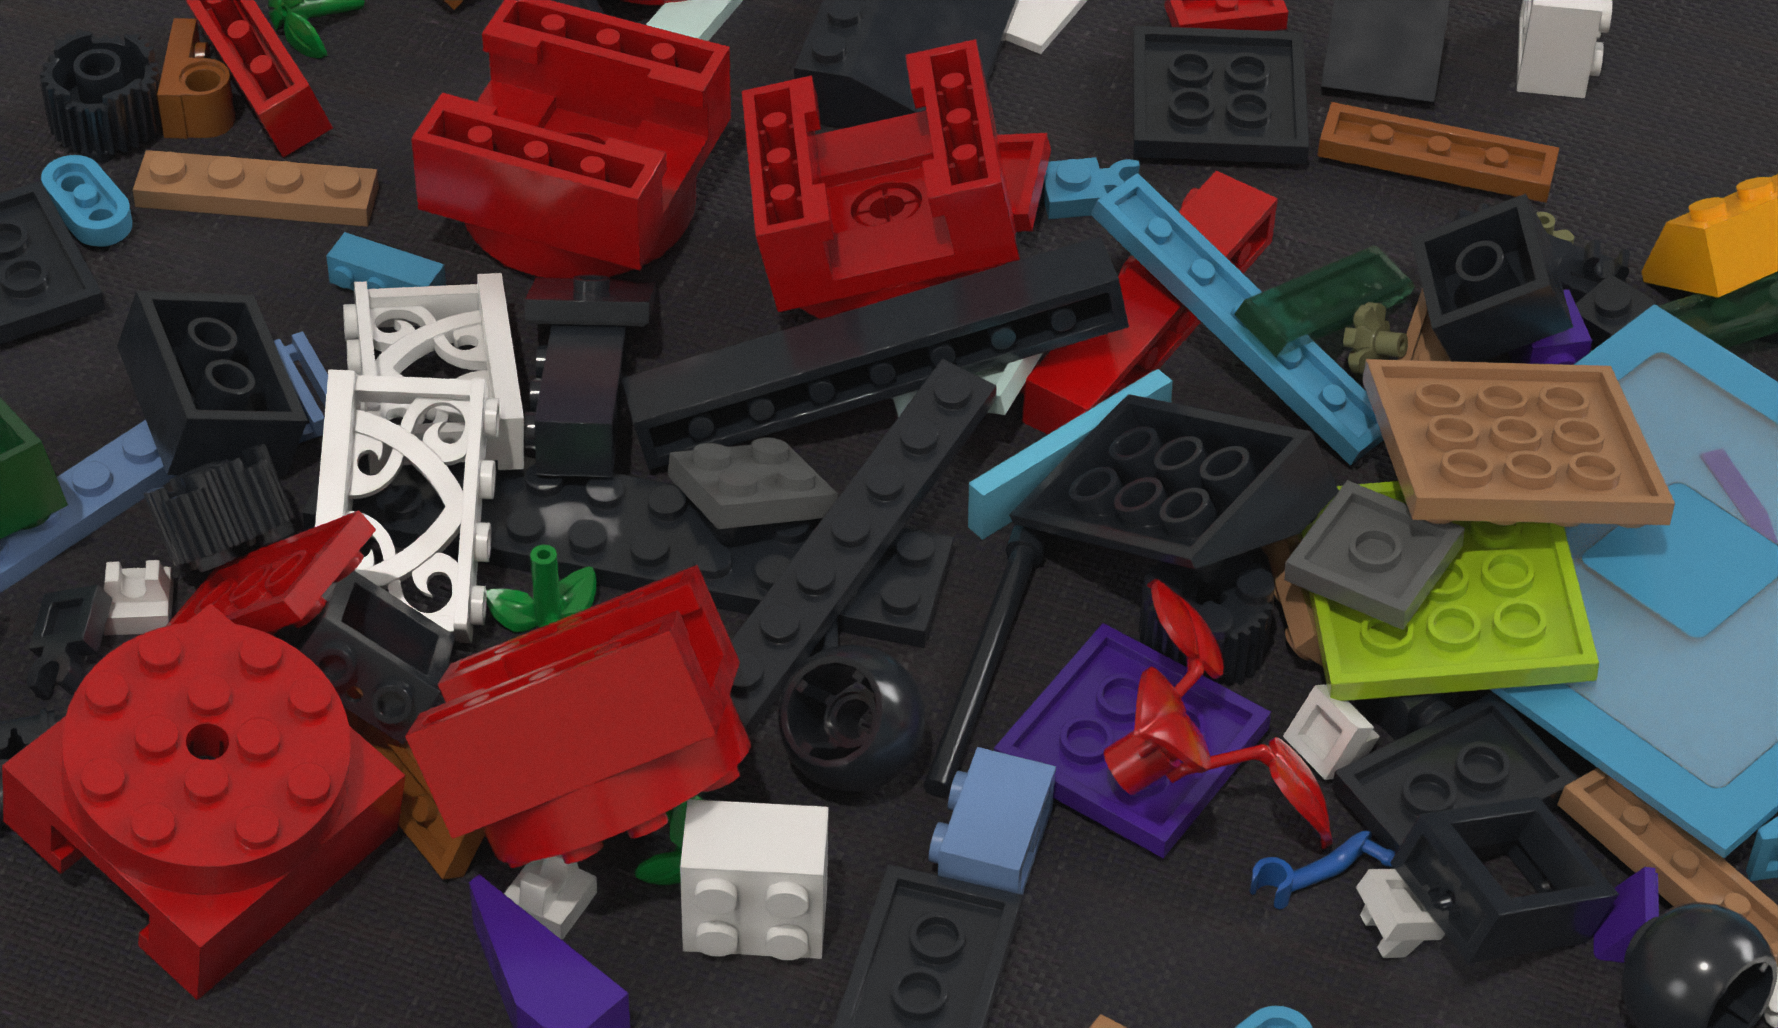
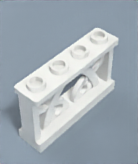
[343,273,524,474]
[315,370,500,643]

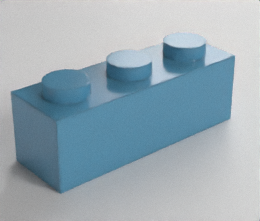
[326,232,446,291]

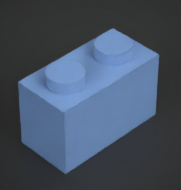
[928,747,1056,895]

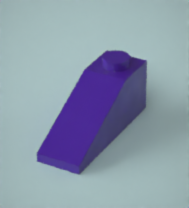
[469,874,630,1028]

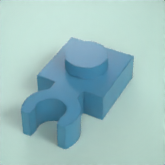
[1041,157,1140,219]

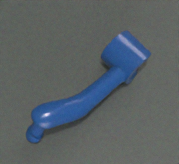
[1249,831,1396,909]

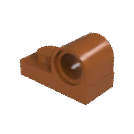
[157,18,236,139]

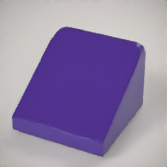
[1593,867,1659,963]

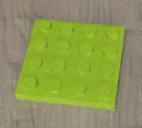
[1298,481,1599,701]

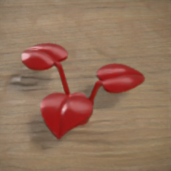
[1104,579,1333,849]

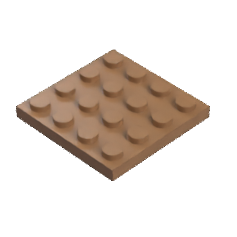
[1362,359,1675,528]

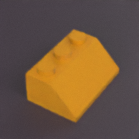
[1641,174,1778,297]

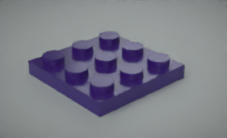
[994,623,1272,859]

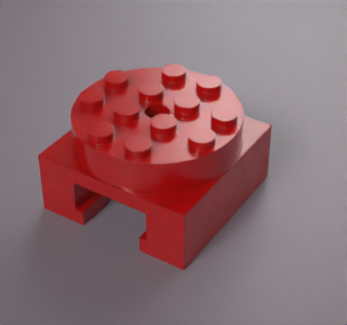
[411,0,731,278]
[742,39,1020,319]
[405,565,751,868]
[2,603,406,1000]

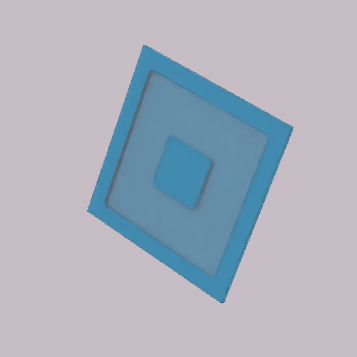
[1489,304,1778,858]

